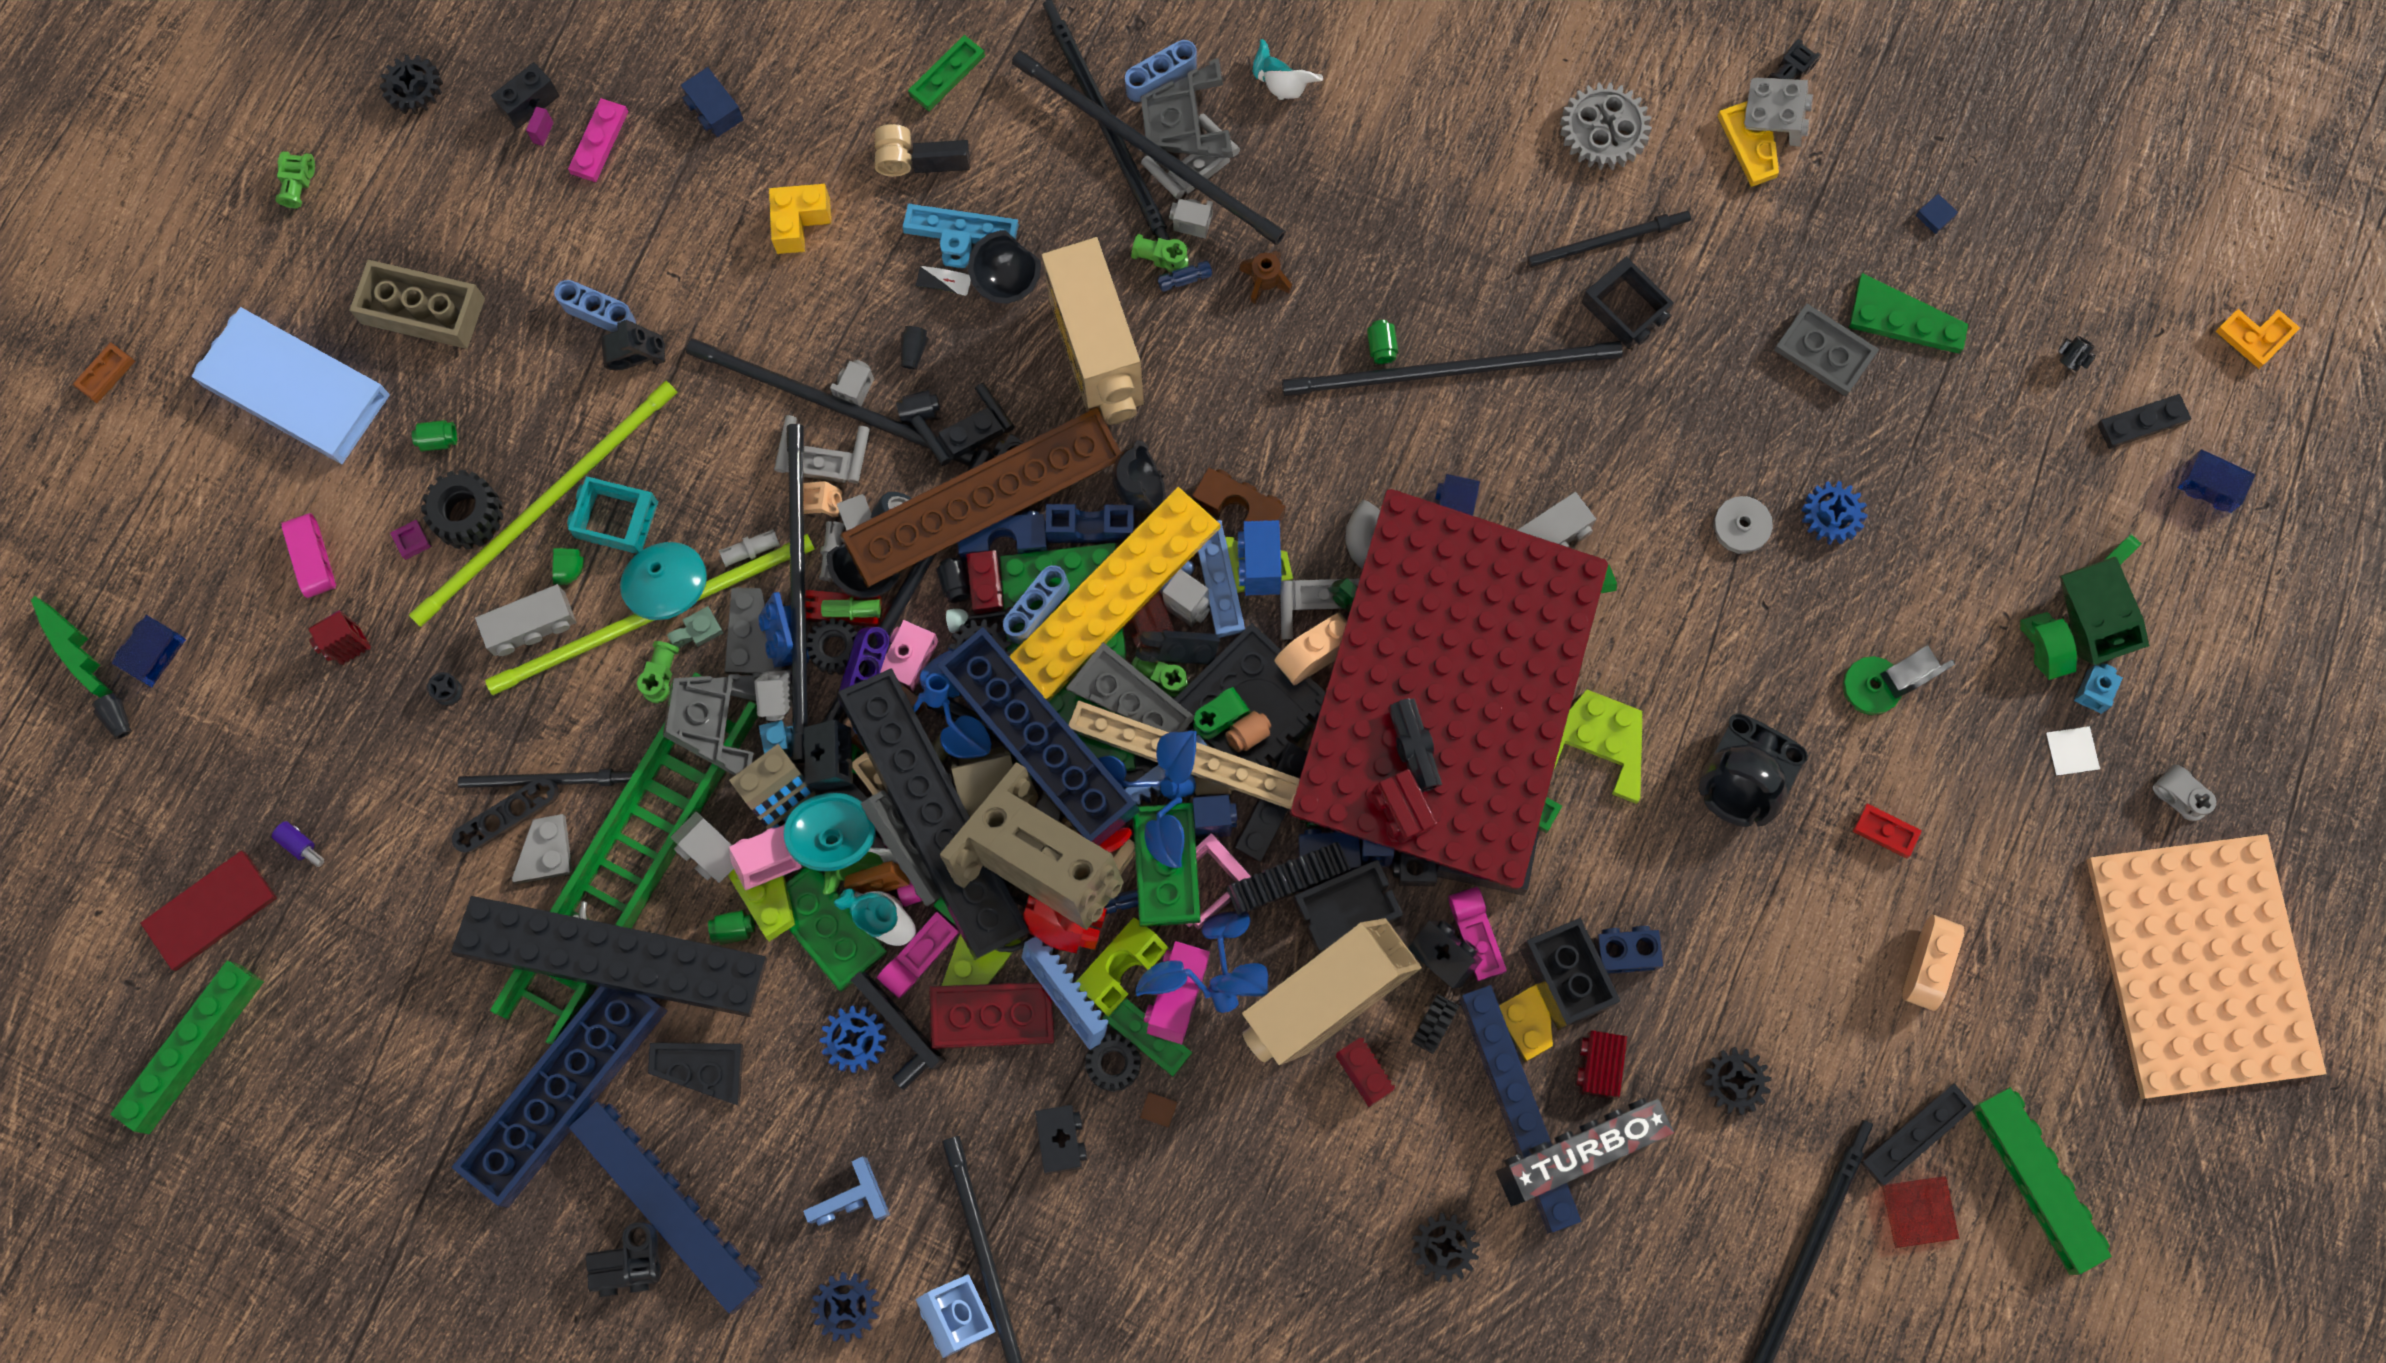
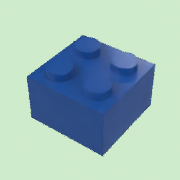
[1238,520,1282,596]

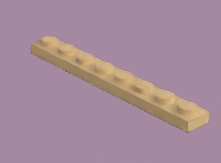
[1069,701,1299,809]

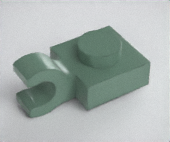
[667,606,723,648]

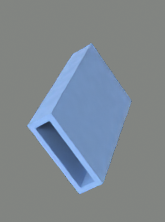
[191,307,390,464]

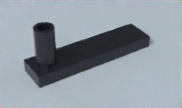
[851,971,947,1090]

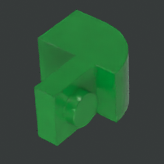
[2020,612,2077,680]

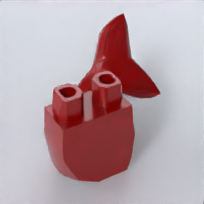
[1023,828,1132,954]

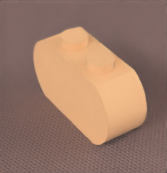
[1274,613,1347,685]
[1903,915,1964,1011]

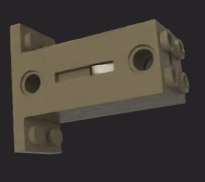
[940,762,1124,930]

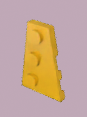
[1717,101,1779,187]

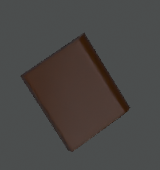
[1140,1092,1178,1128]

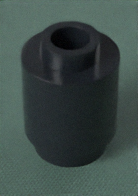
[896,389,941,424]
[936,558,971,603]

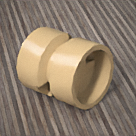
[875,124,911,176]

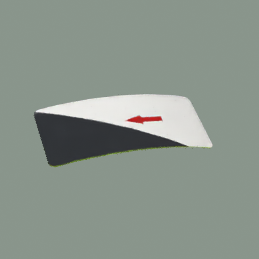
[916,266,971,296]

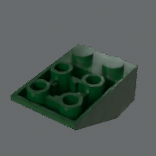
[2059,557,2150,665]

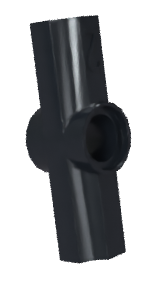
[1388,698,1442,793]

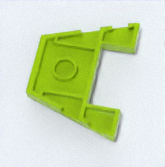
[1553,689,1643,804]

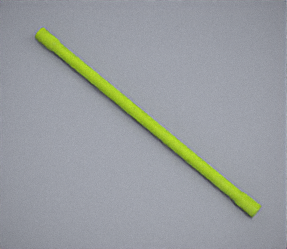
[408,380,677,627]
[485,534,815,695]

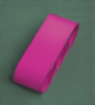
[281,513,336,598]

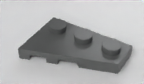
[725,588,783,675]

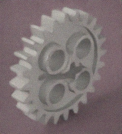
[1560,83,1652,170]

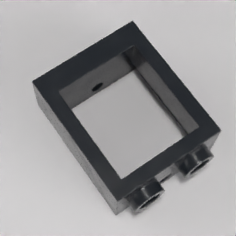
[1582,256,1674,349]

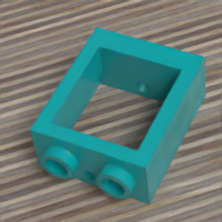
[567,476,658,554]

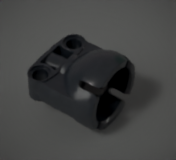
[1698,713,1808,827]

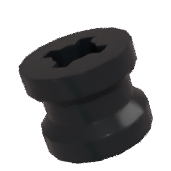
[427,672,463,706]

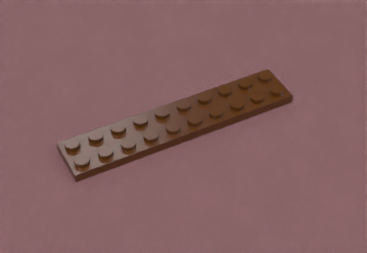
[840,407,1121,588]

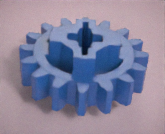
[1801,481,1867,544]
[820,1006,888,1074]

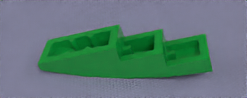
[31,596,113,698]

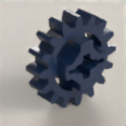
[811,1272,881,1342]

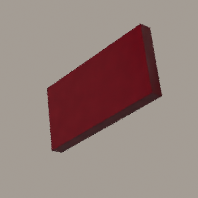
[140,850,277,971]
[929,982,1054,1049]

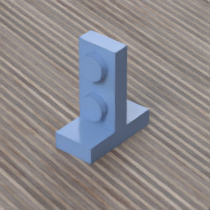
[803,1156,891,1226]

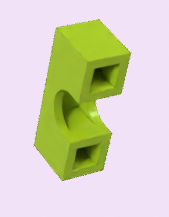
[1075,917,1169,1017]

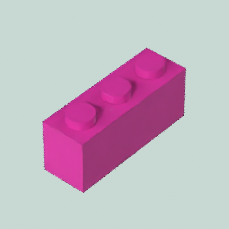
[1144,941,1210,1045]

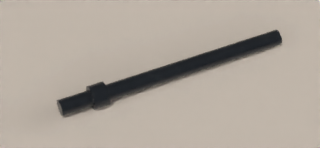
[1527,210,1691,267]
[458,768,635,788]

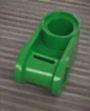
[1193,687,1251,740]

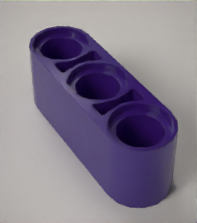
[838,627,889,707]

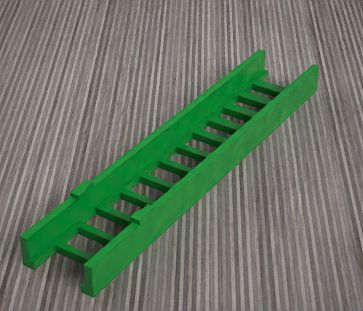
[490,672,758,1045]

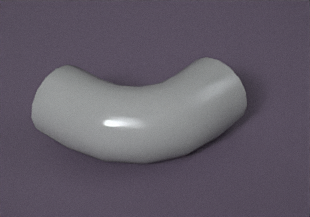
[1345,500,1380,569]

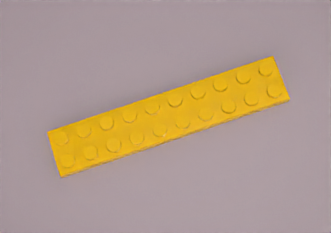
[1009,487,1221,702]

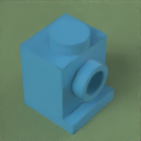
[2074,664,2123,714]
[759,720,793,757]

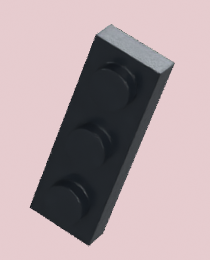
[2097,394,2192,449]

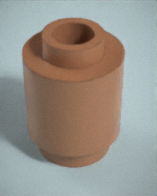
[1226,711,1271,752]

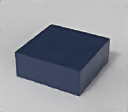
[1916,194,1958,234]

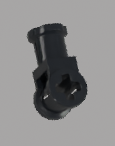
[1767,38,1822,80]

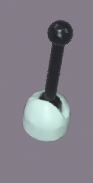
[946,607,1013,633]

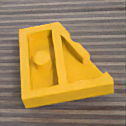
[1499,984,1553,1062]

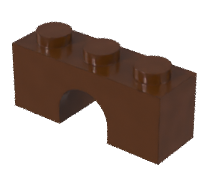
[1192,468,1286,529]

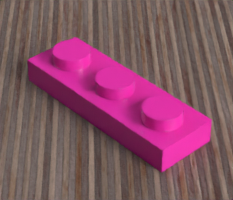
[568,98,628,182]

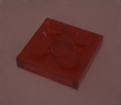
[1882,1176,1960,1248]

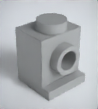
[1169,199,1213,239]
[830,360,874,406]

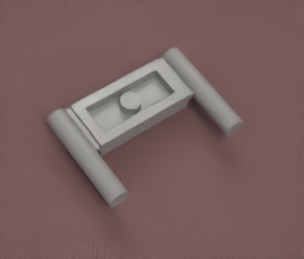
[1141,114,1240,199]
[774,415,870,484]
[1280,579,1359,640]

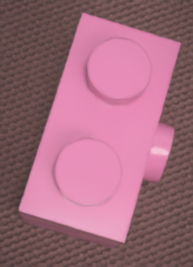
[880,620,939,693]
[729,825,801,890]

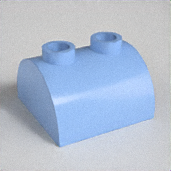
[916,1274,996,1358]

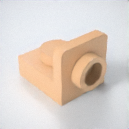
[803,481,842,517]

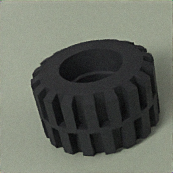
[421,470,504,550]

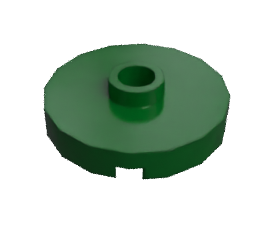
[1842,656,1902,716]

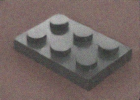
[1774,303,1879,397]

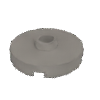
[1713,496,1773,554]

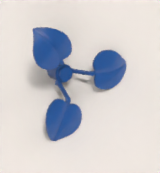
[852,650,991,758]
[1098,731,1197,868]
[1136,911,1269,1013]

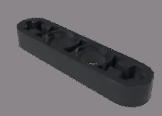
[452,778,559,853]

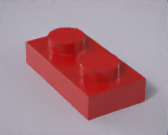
[1852,803,1922,859]

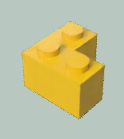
[769,184,831,254]

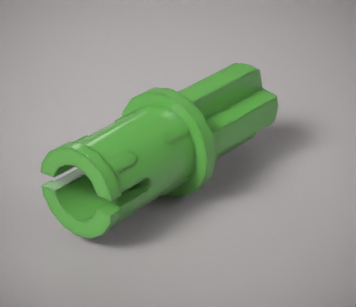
[821,597,881,620]

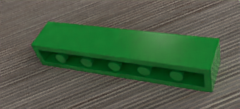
[110,960,265,1134]
[1972,1087,2112,1275]

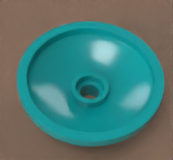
[620,542,707,620]
[784,793,876,871]

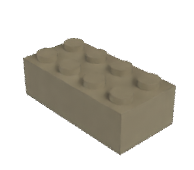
[349,260,485,349]

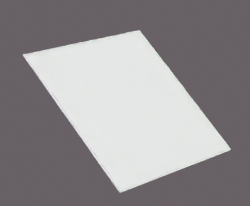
[2046,726,2100,776]

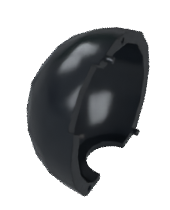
[968,230,1041,304]
[1112,440,1166,513]
[826,544,900,599]

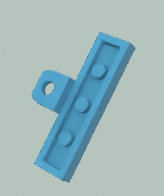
[903,204,1019,268]

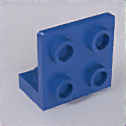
[758,592,810,668]

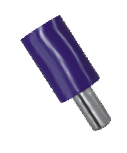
[271,821,324,867]

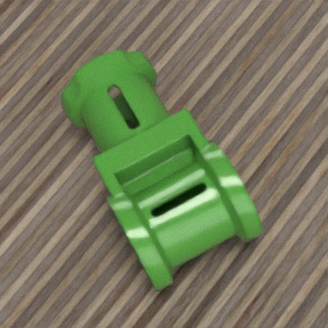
[275,151,315,208]
[1131,234,1189,273]
[637,641,679,703]
[1132,656,1188,698]

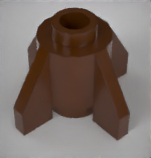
[1239,251,1292,304]

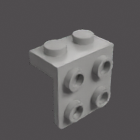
[1744,78,1813,147]

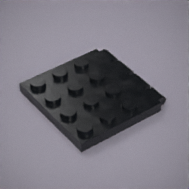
[1174,623,1325,768]

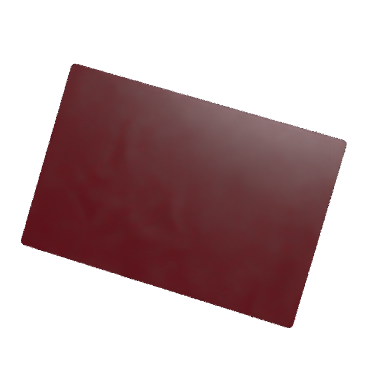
[1290,489,1608,889]

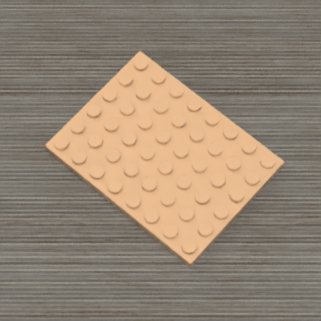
[2087,834,2326,1099]

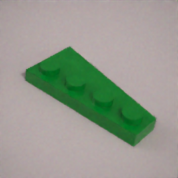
[1848,273,1968,354]

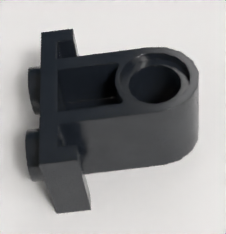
[601,320,665,371]

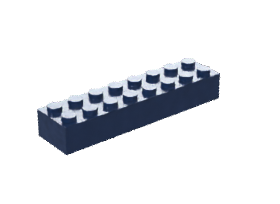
[937,627,1140,846]
[451,986,668,1208]

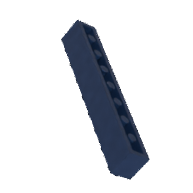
[1459,985,1582,1234]
[569,1102,763,1314]

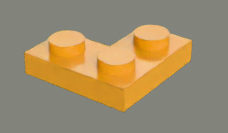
[2215,309,2300,369]

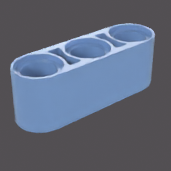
[1125,40,1197,102]
[554,280,636,332]
[1003,565,1070,645]

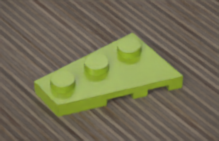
[728,869,795,942]
[942,934,1021,986]

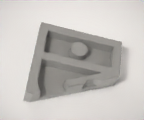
[512,814,573,884]

